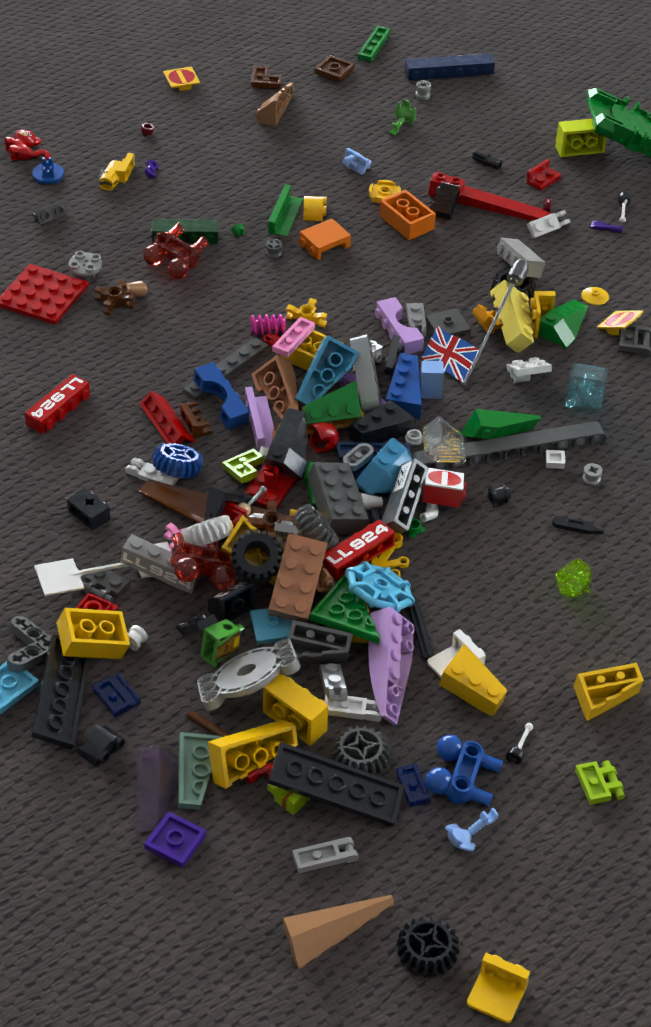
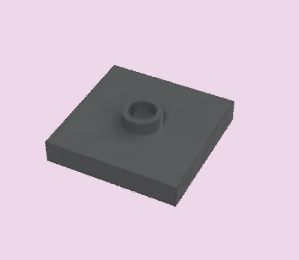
[425,308,471,336]

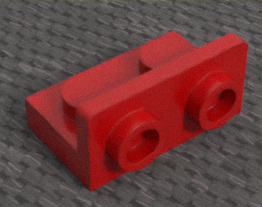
[527,159,561,191]

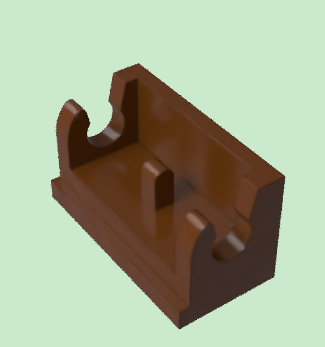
[180,401,213,438]

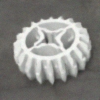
[180,515,233,549]

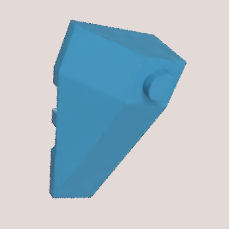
[295,335,359,405]

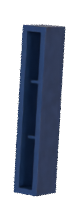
[405,53,495,80]

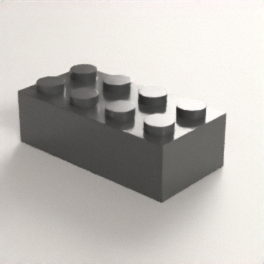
[308,462,368,535]

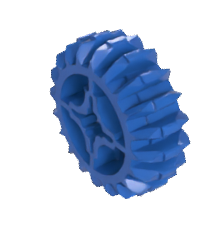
[152,443,203,479]

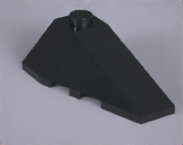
[265,408,307,479]

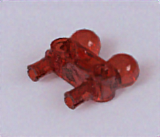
[143,223,209,279]
[170,532,236,590]

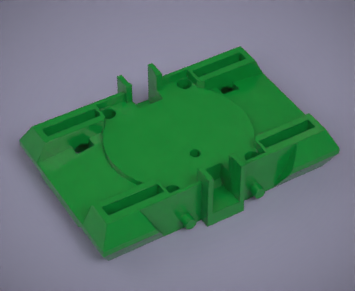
[586,88,651,158]

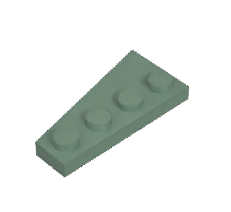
[178,732,222,810]

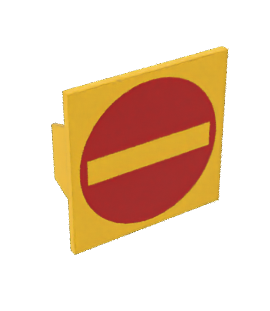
[163,67,200,91]
[597,311,643,335]

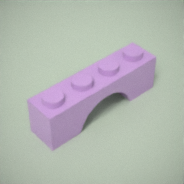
[375,297,424,354]

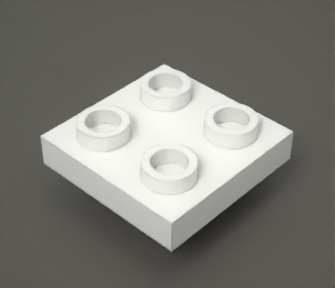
[506,357,552,383]

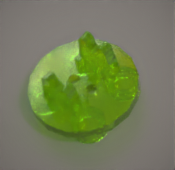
[556,558,592,597]

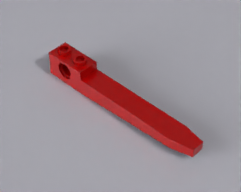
[428,172,552,221]

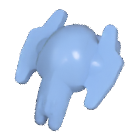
[445,808,499,851]

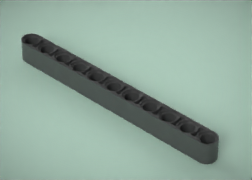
[411,421,607,470]

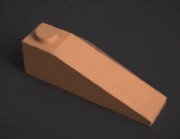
[252,355,299,419]

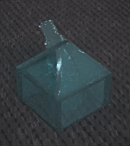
[566,362,608,409]

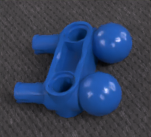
[425,734,503,807]

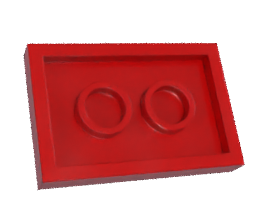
[244,462,298,510]

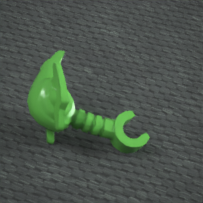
[389,99,416,135]

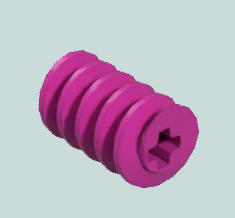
[250,314,286,337]

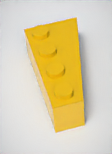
[208,720,298,789]

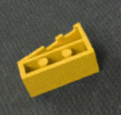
[439,644,507,717]
[573,663,644,721]

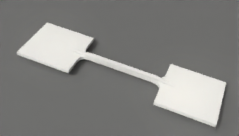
[34,542,171,596]

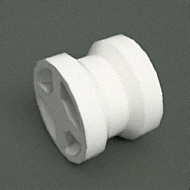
[127,625,148,651]

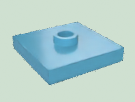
[250,608,292,645]

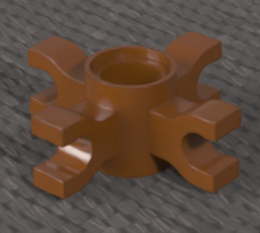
[94,280,135,315]
[248,500,296,541]

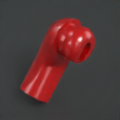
[263,334,281,346]
[244,763,273,784]

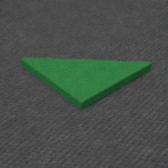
[309,574,380,644]

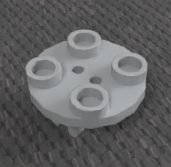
[68,251,102,278]

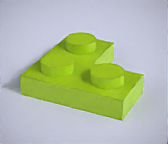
[222,449,264,484]

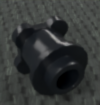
[487,485,511,508]

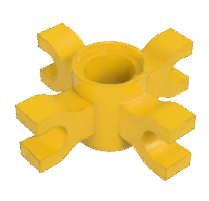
[286,298,327,328]

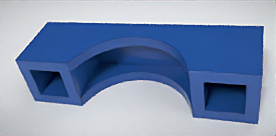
[193,362,250,430]

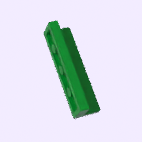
[268,184,303,236]

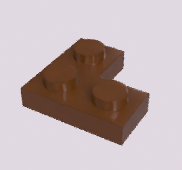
[251,66,282,89]

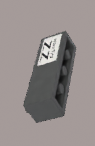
[382,458,429,534]

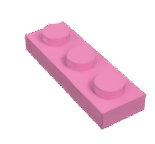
[272,317,315,358]

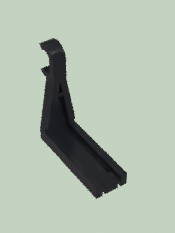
[204,487,254,546]

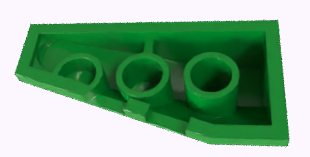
[538,300,588,348]
[461,409,541,439]

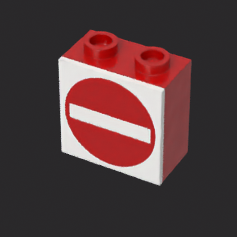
[422,468,467,508]

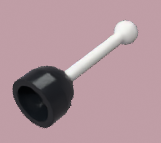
[618,192,631,223]
[506,723,533,765]

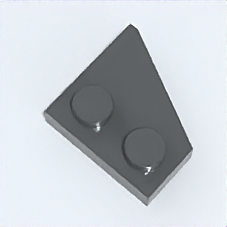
[384,335,402,374]

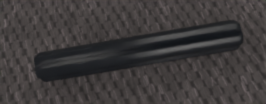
[408,596,434,661]

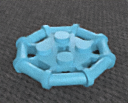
[345,561,415,613]

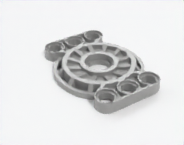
[197,639,301,711]

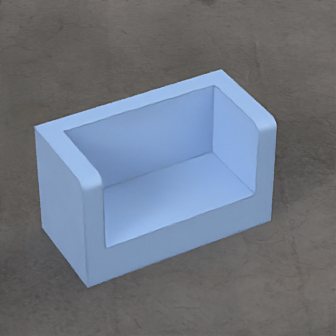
[420,361,444,399]

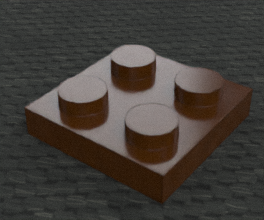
[315,55,355,82]

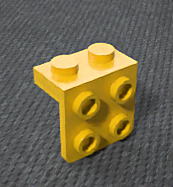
[530,291,556,338]
[467,953,530,1023]

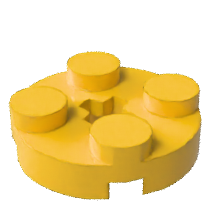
[369,180,401,203]

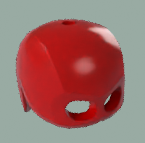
[310,422,339,453]

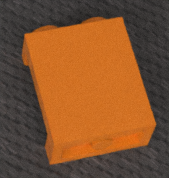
[299,219,351,260]

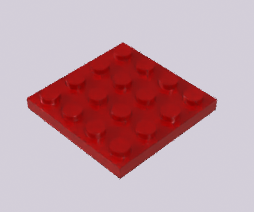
[0,264,89,325]

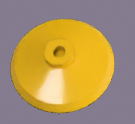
[581,287,609,305]

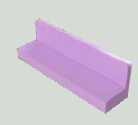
[245,387,276,450]

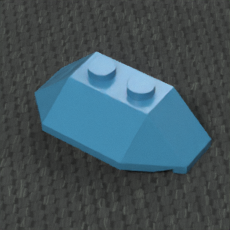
[355,438,412,495]

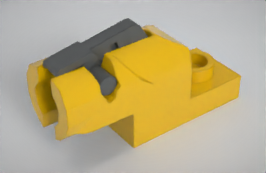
[99,153,135,191]

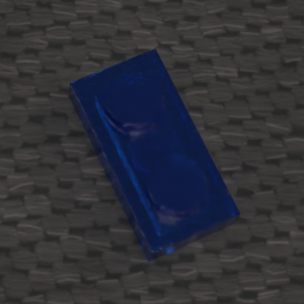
[396,763,431,807]

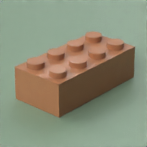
[268,533,328,623]

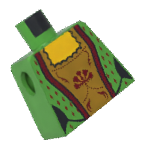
[200,619,245,667]

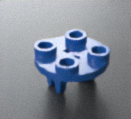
[32,157,64,184]

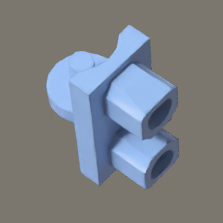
[342,148,371,175]

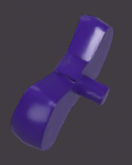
[144,160,159,179]

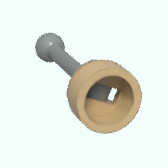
[238,486,267,515]

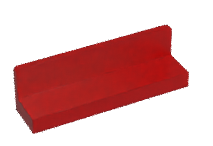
[139,391,195,445]

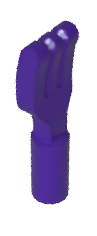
[590,221,623,233]

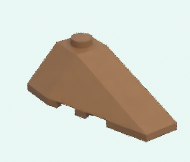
[256,82,293,126]

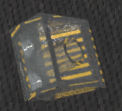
[422,416,466,463]

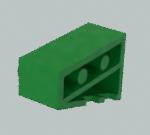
[302,381,361,426]

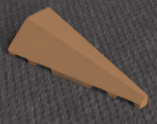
[283,895,394,970]

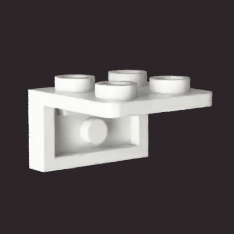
[427,629,486,678]

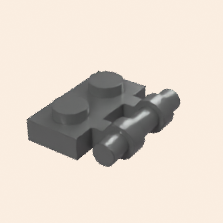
[81,565,130,603]

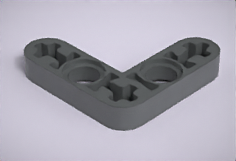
[7,616,51,673]

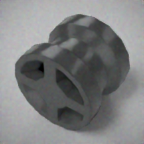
[266,239,282,259]

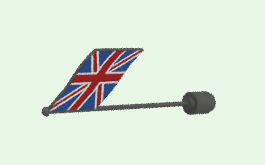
[422,260,529,387]

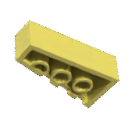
[490,280,534,352]

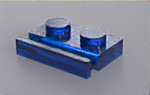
[92,672,141,717]

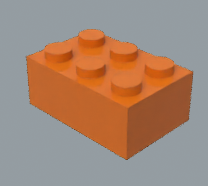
[379,190,436,240]

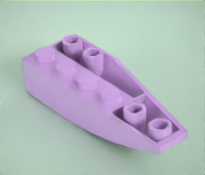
[368,607,414,725]

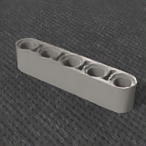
[350,334,382,414]

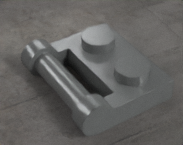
[619,325,651,356]

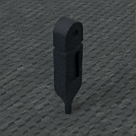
[552,516,605,534]

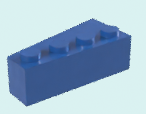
[386,353,422,420]

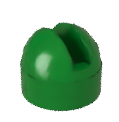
[231,223,245,237]

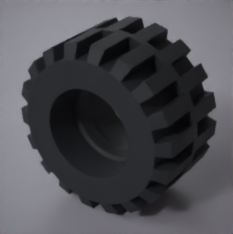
[231,529,282,584]

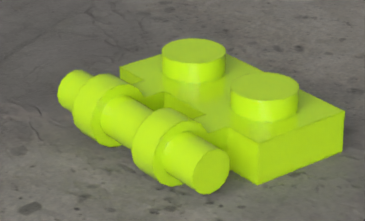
[575,760,625,805]

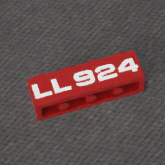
[25,374,90,434]
[323,520,395,582]

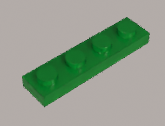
[358,26,391,62]

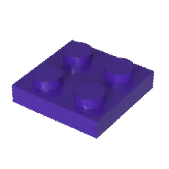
[144,811,206,868]

